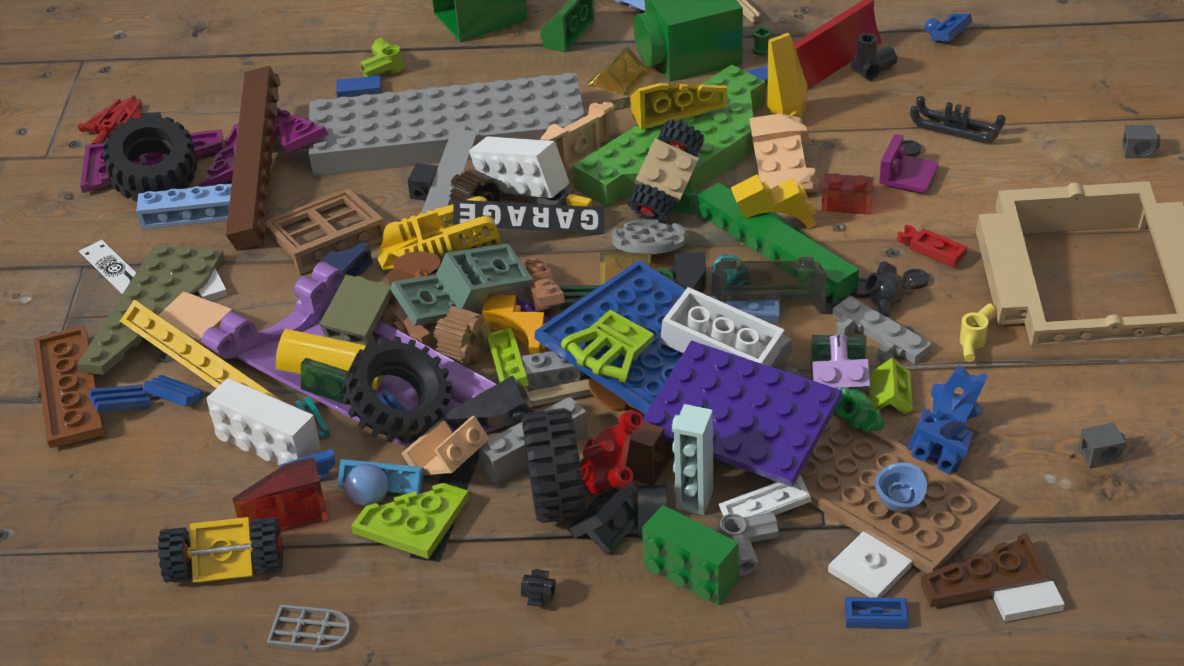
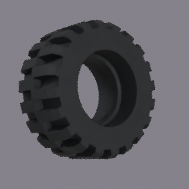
[103,114,197,202]
[522,408,586,523]

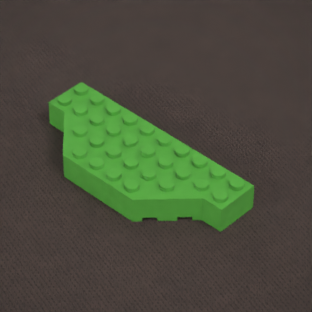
[573,65,765,208]

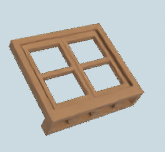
[265,188,385,275]

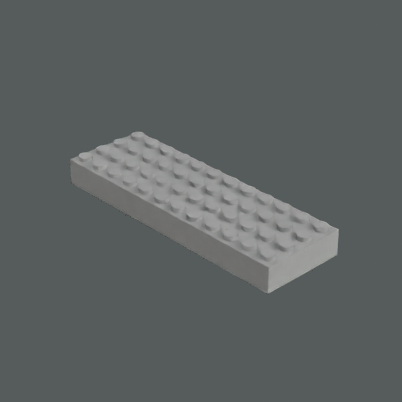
[309,73,585,177]

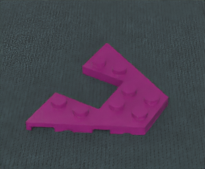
[198,107,329,187]

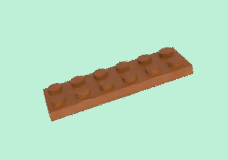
[34,326,104,449]

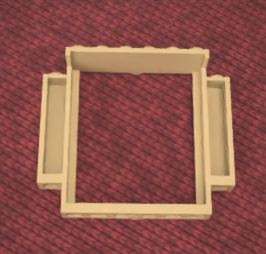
[976,181,1184,348]

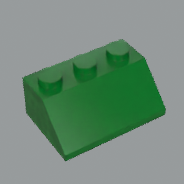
[541,0,595,52]

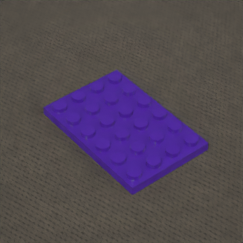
[643,340,843,487]

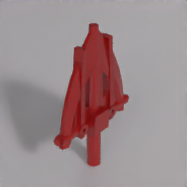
[78,95,142,145]

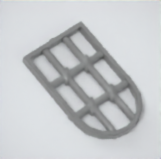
[266,604,351,651]

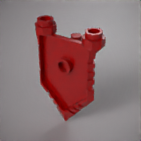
[580,409,644,495]

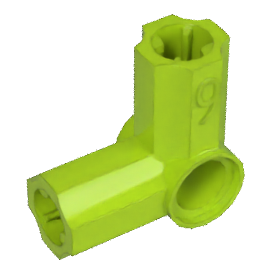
[360,38,405,77]

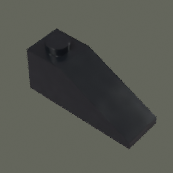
[442,375,535,429]

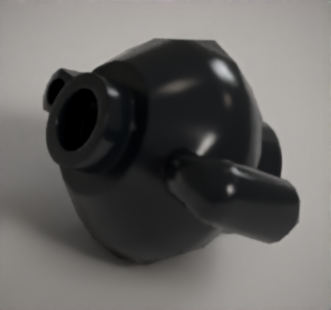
[865,261,904,317]

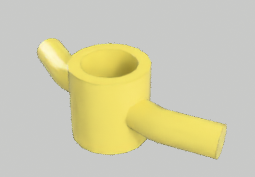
[959,304,995,362]

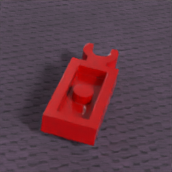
[897,225,967,267]

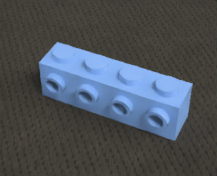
[136,184,232,229]

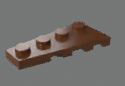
[921,533,1049,607]

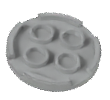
[612,219,686,254]

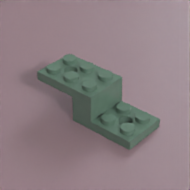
[390,244,533,326]

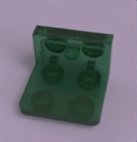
[301,358,348,403]

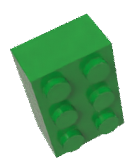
[642,505,739,605]

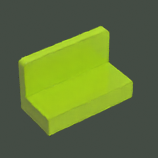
[869,358,913,415]

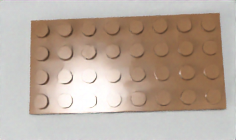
[768,414,1001,574]

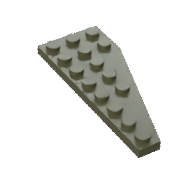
[77,245,224,374]

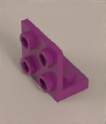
[879,134,939,193]

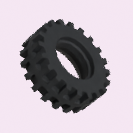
[342,336,453,443]

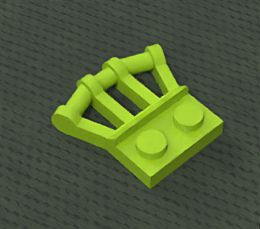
[561,310,654,383]

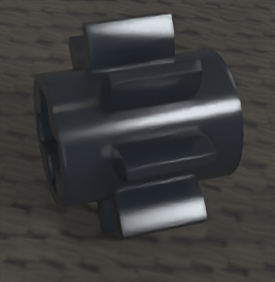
[521,569,556,607]

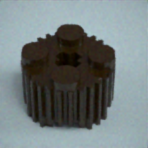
[448,169,503,206]

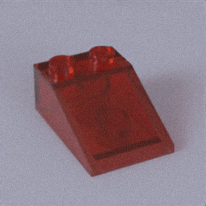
[232,457,328,533]

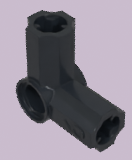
[851,33,898,81]

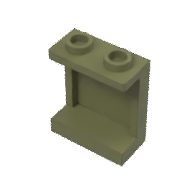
[319,275,397,345]

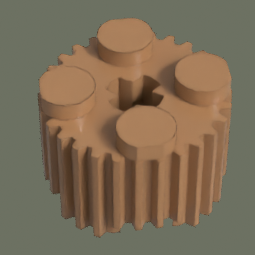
[433,306,490,365]

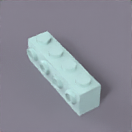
[672,404,713,515]

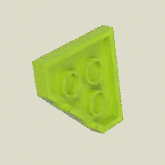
[351,483,469,559]

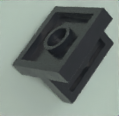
[568,481,638,555]

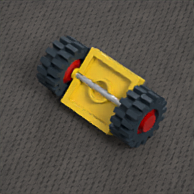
[158,517,283,583]

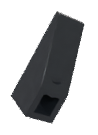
[670,252,706,293]

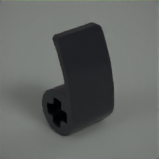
[638,485,667,538]

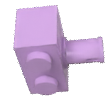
[812,335,870,393]

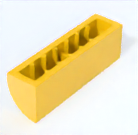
[276,329,386,390]

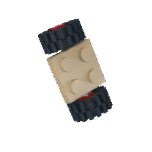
[628,119,705,223]

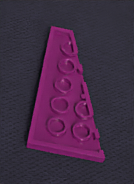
[80,129,223,193]

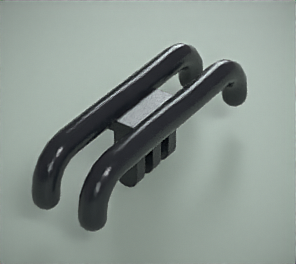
[910,96,1006,143]

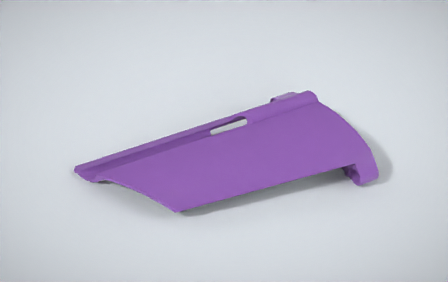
[201,262,505,447]

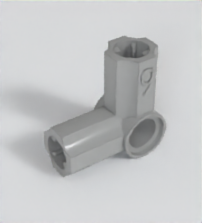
[719,512,779,576]

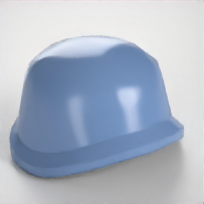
[874,463,927,512]

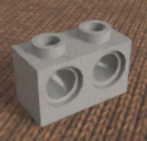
[522,351,580,392]

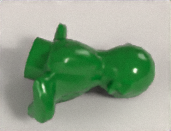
[833,387,885,433]

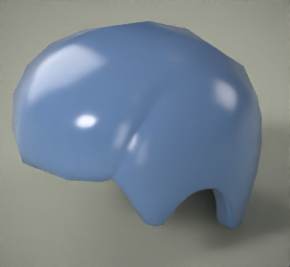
[345,464,389,507]

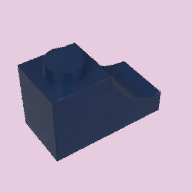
[319,242,373,277]

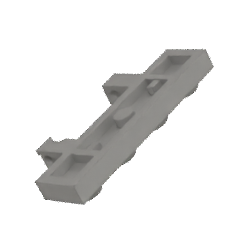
[833,296,932,364]

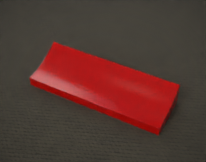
[793,0,882,90]

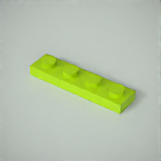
[487,327,529,387]

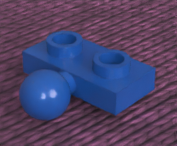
[925,14,973,43]

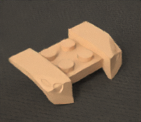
[540,102,614,173]
[749,114,819,193]

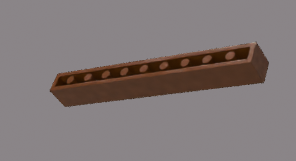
[226,65,281,251]

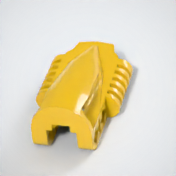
[377,196,502,270]

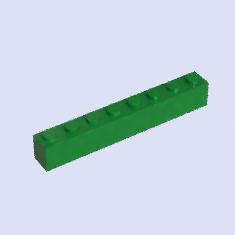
[697,182,859,300]

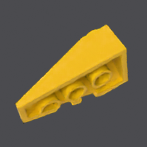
[767,33,807,120]
[630,83,727,130]

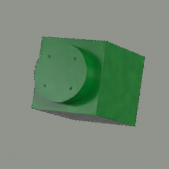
[432,0,527,42]
[633,0,743,82]

